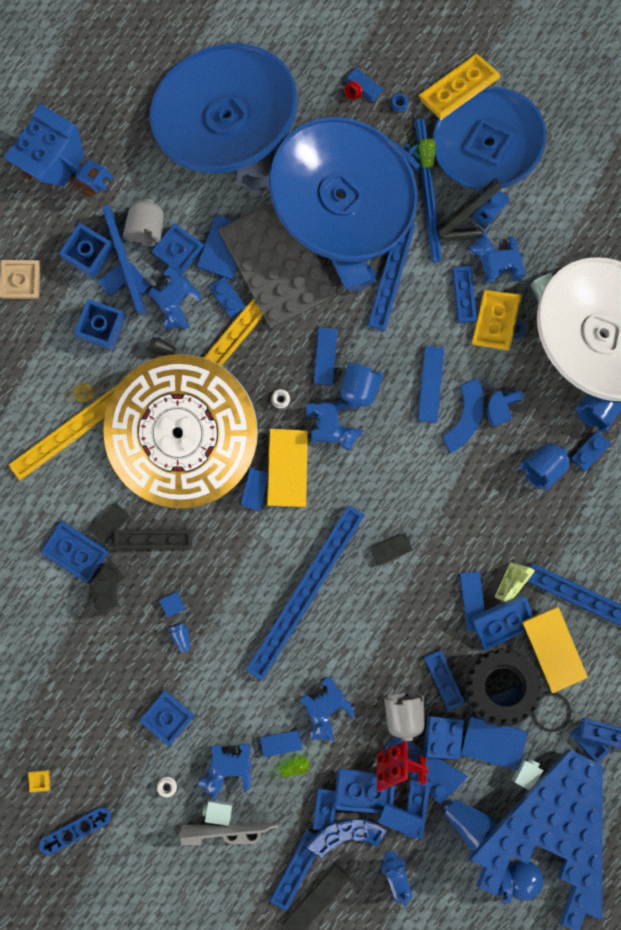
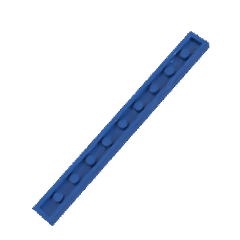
[246,505,365,681]

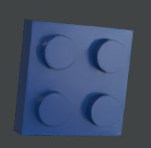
[152,223,204,275]
[139,690,195,747]
[423,716,464,759]

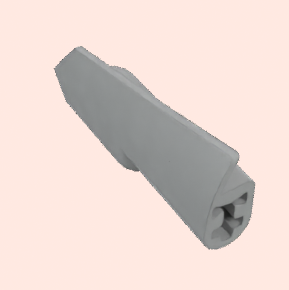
[179,823,278,845]

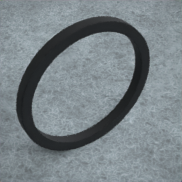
[532,692,572,732]

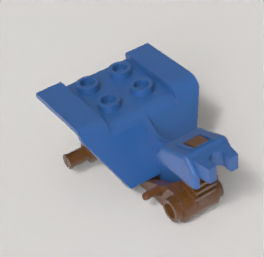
[4,104,114,197]

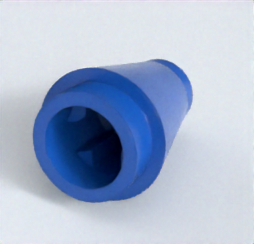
[169,622,191,653]

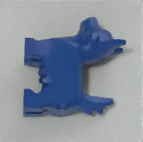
[469,229,526,283]
[147,266,202,330]
[305,400,364,450]
[300,676,355,743]
[198,744,252,802]
[382,851,412,907]

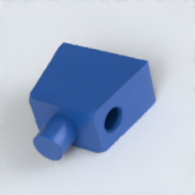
[471,190,510,229]

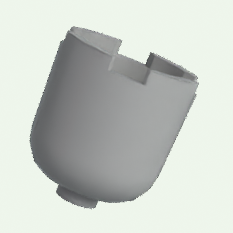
[123,199,164,248]
[384,693,425,741]

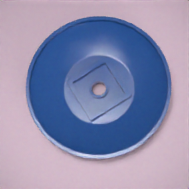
[433,87,546,190]

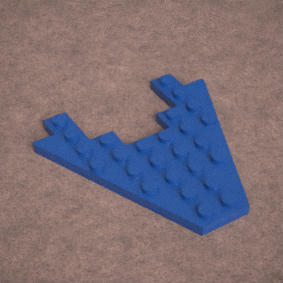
[468,749,603,930]

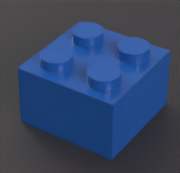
[59,222,115,279]
[74,299,126,351]

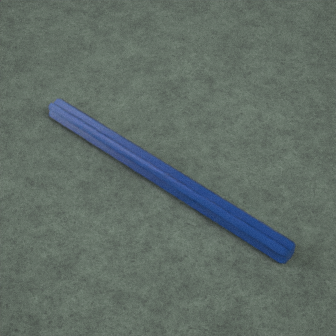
[415,118,442,263]

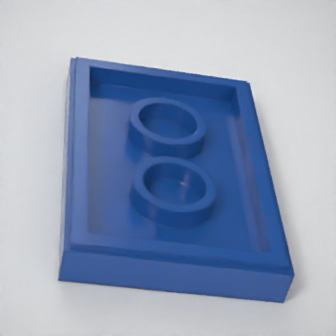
[197,215,237,281]
[40,520,110,584]
[471,594,533,650]
[461,716,528,770]
[333,768,395,813]

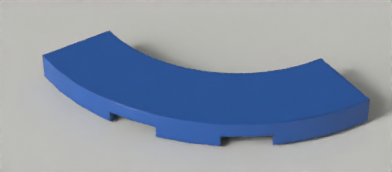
[442,378,483,454]
[305,819,388,858]

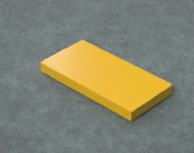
[418,53,500,120]
[267,429,308,507]
[521,606,588,693]

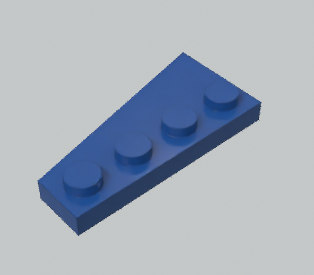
[384,737,468,805]

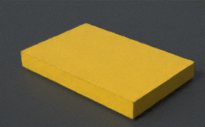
[472,290,522,351]

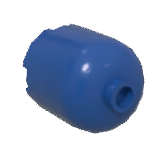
[340,362,384,410]
[575,394,621,432]
[520,443,570,492]

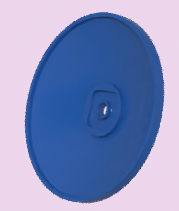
[150,43,298,173]
[269,117,418,262]

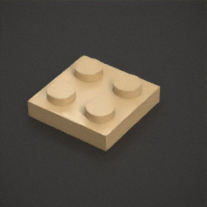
[0,260,40,299]

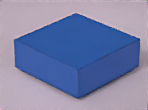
[159,592,185,618]

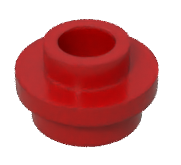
[344,81,362,100]

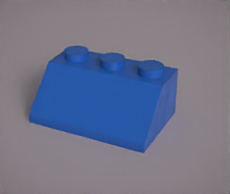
[331,259,376,292]

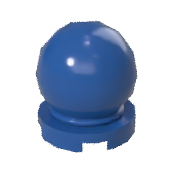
[498,860,543,904]

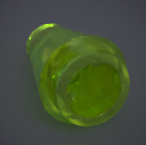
[418,139,437,168]
[280,755,311,779]

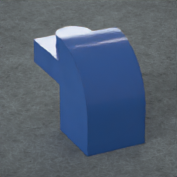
[486,390,524,428]

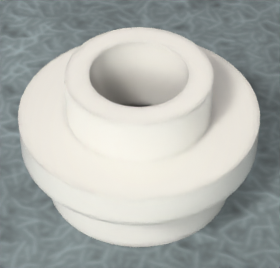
[271,389,290,409]
[157,777,177,797]

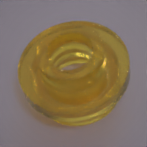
[74,383,94,403]

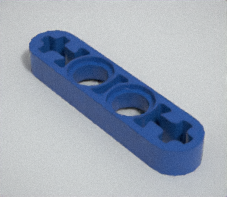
[39,807,112,855]

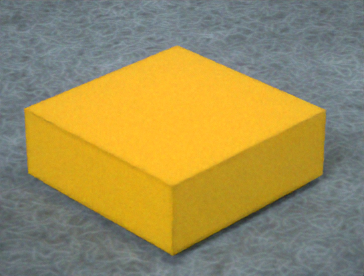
[28,770,50,792]

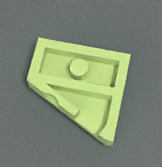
[494,563,535,602]

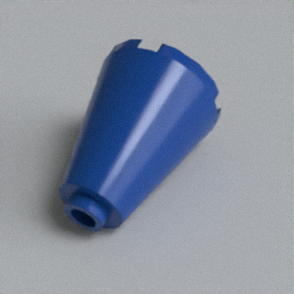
[443,799,500,852]

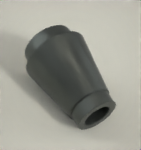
[148,337,177,356]

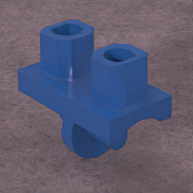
[395,142,421,173]

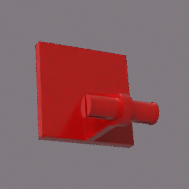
[377,741,428,791]

